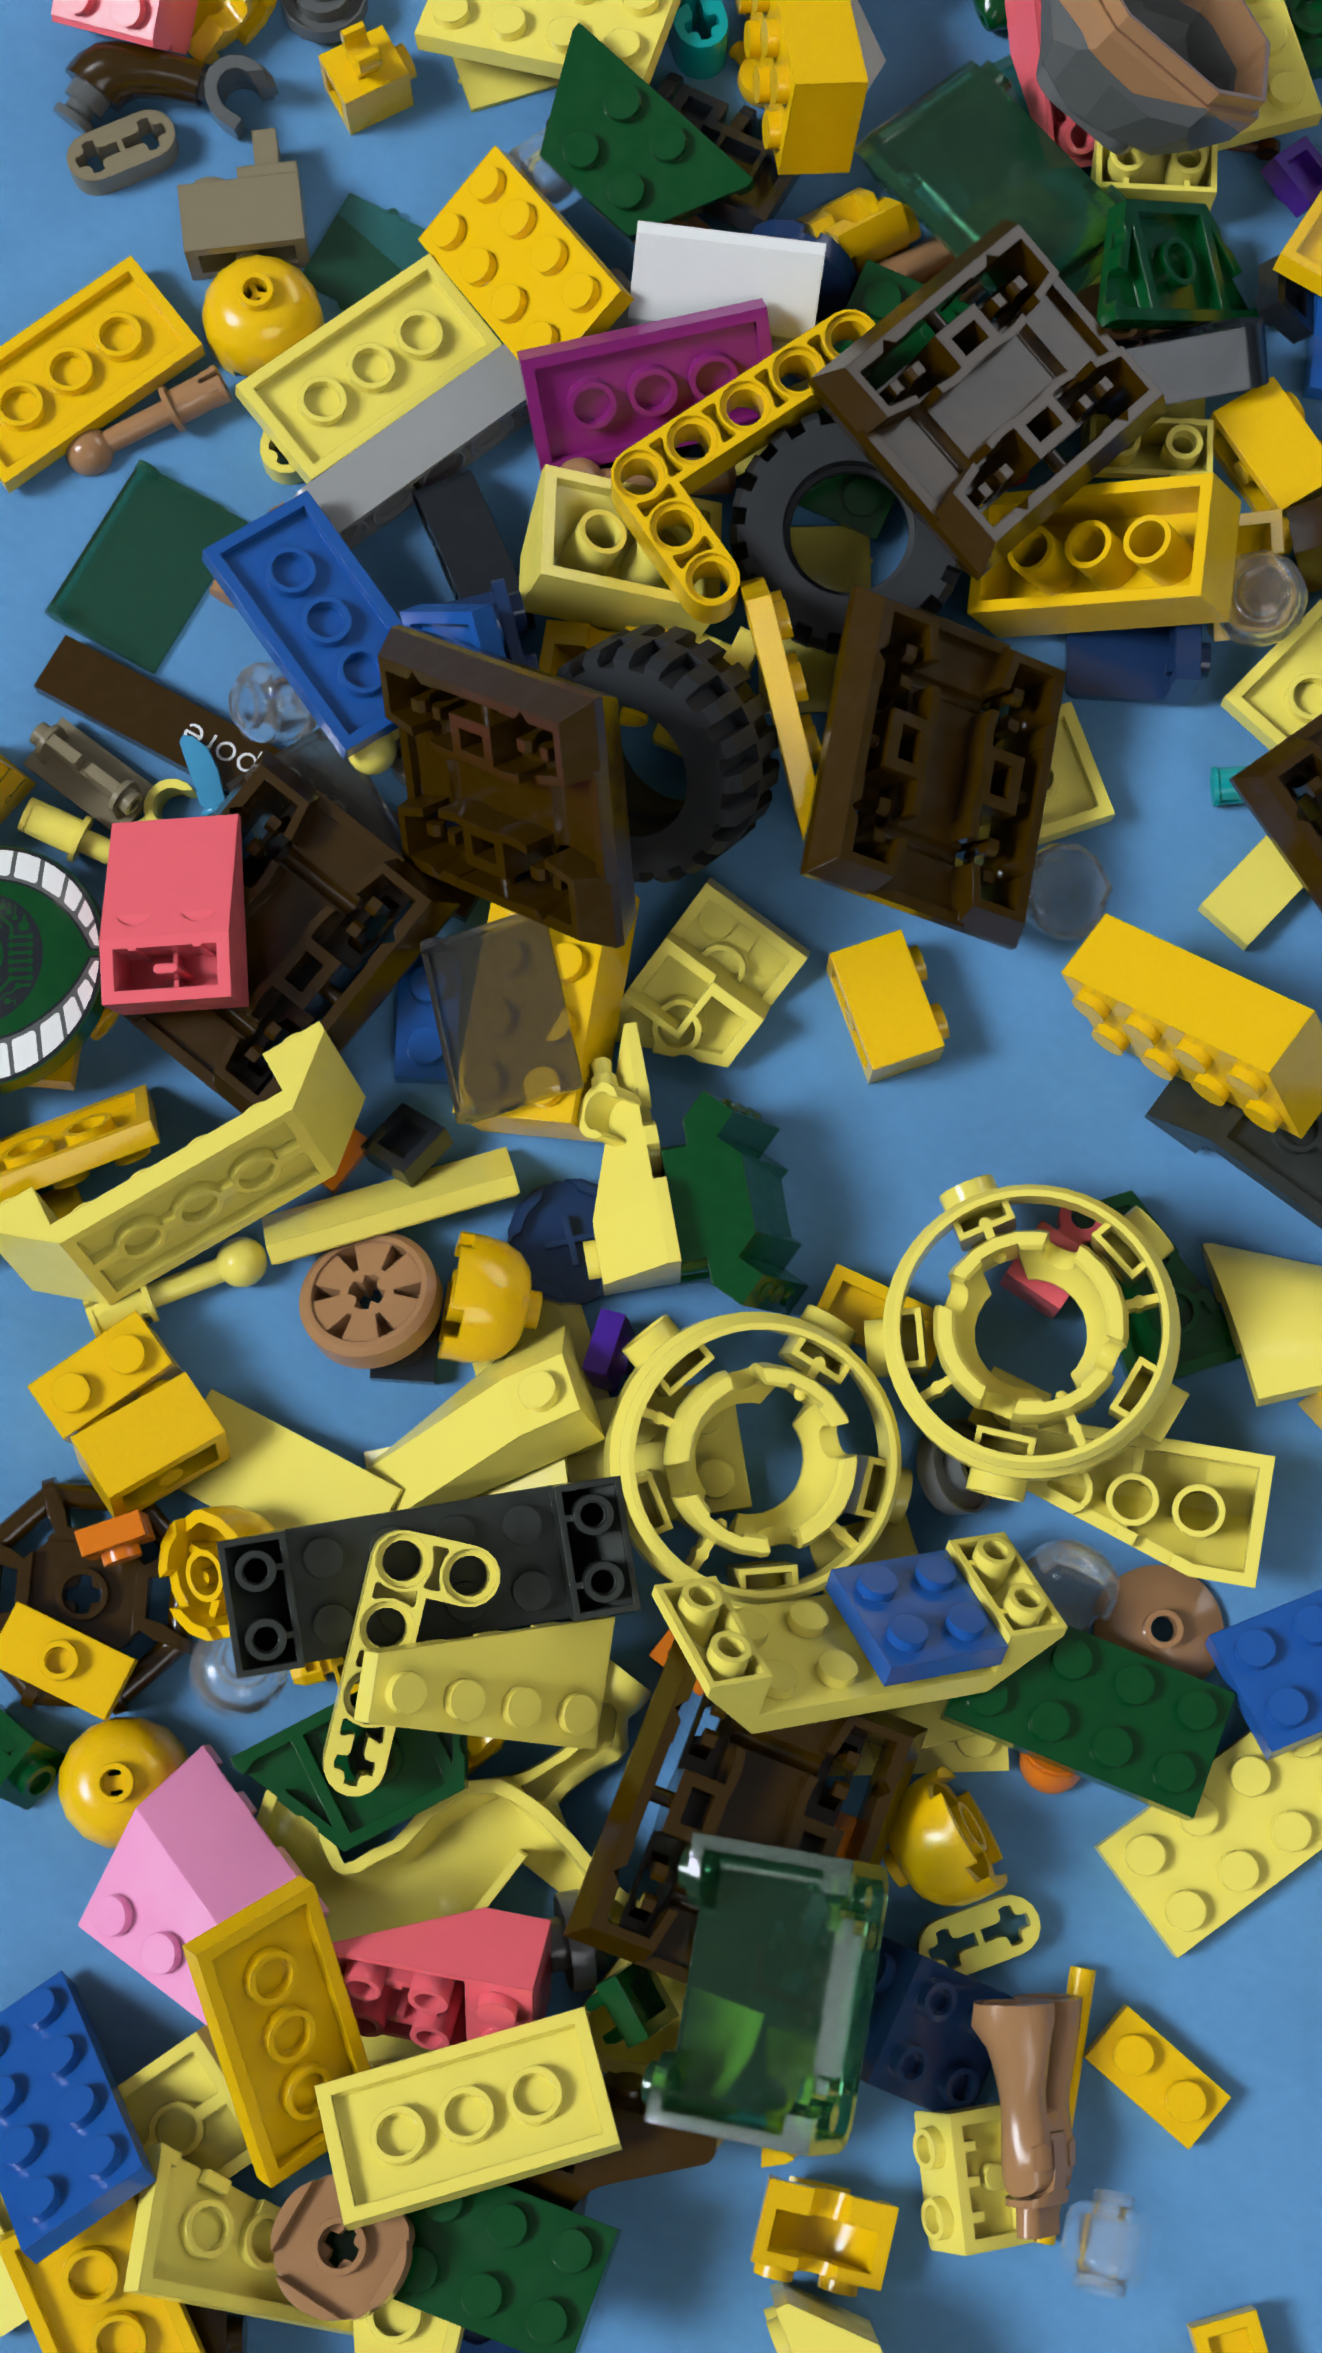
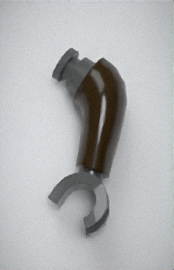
[53,41,279,141]

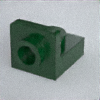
[0,1704,66,1810]

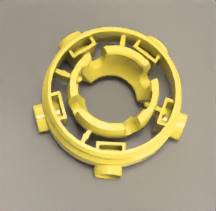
[864,1174,1190,1502]
[604,1304,913,1609]

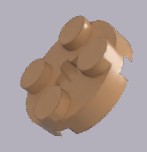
[271,2174,415,2321]

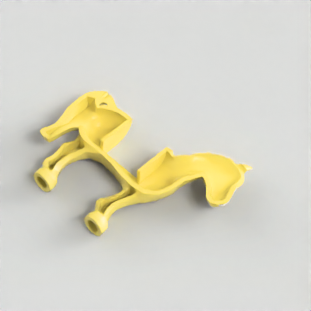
[256,1659,810,2101]

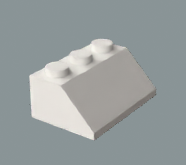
[627,220,826,353]

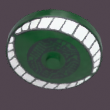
[0,845,105,1094]

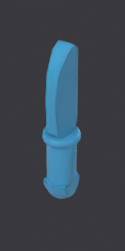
[179,735,245,862]

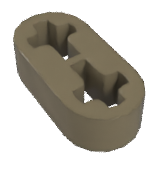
[66,109,180,196]

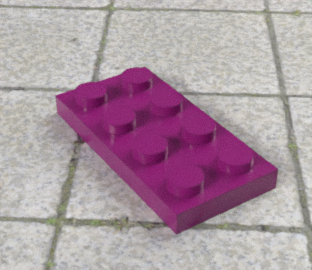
[517,298,773,471]

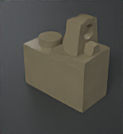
[177,128,312,281]

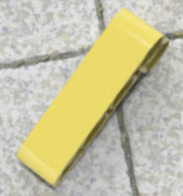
[322,1530,500,1797]

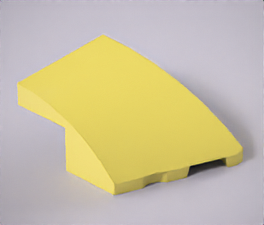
[616,877,811,1068]
[1201,1243,1322,1407]

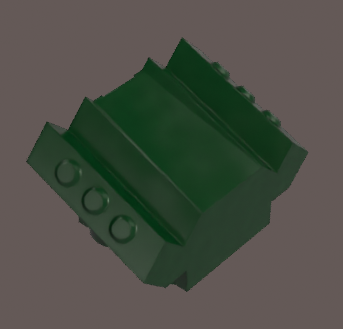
[660,1091,809,1315]

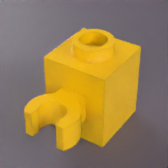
[318,21,417,135]

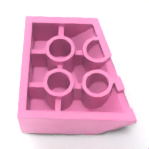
[77,1744,329,2026]

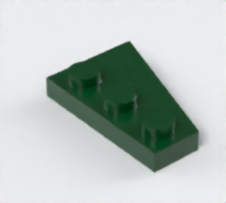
[1071,1190,1242,1381]

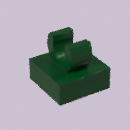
[585,1962,679,2049]

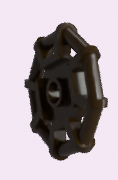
[0,1477,197,1715]

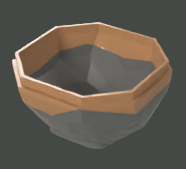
[1036,0,1270,156]

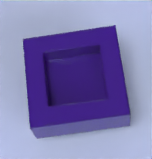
[1259,135,1322,218]
[581,1308,636,1393]

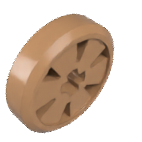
[299,1232,443,1369]

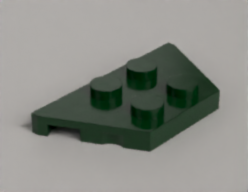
[539,23,755,242]
[1096,199,1265,330]
[230,1691,468,1852]

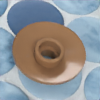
[1093,1565,1224,1680]

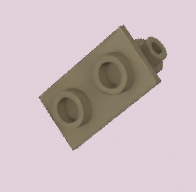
[23,717,153,831]

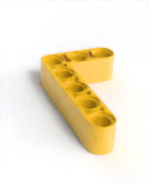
[611,309,875,624]

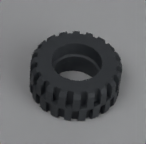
[730,412,962,654]
[555,624,780,883]

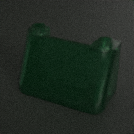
[853,60,1127,296]
[642,1832,889,2157]

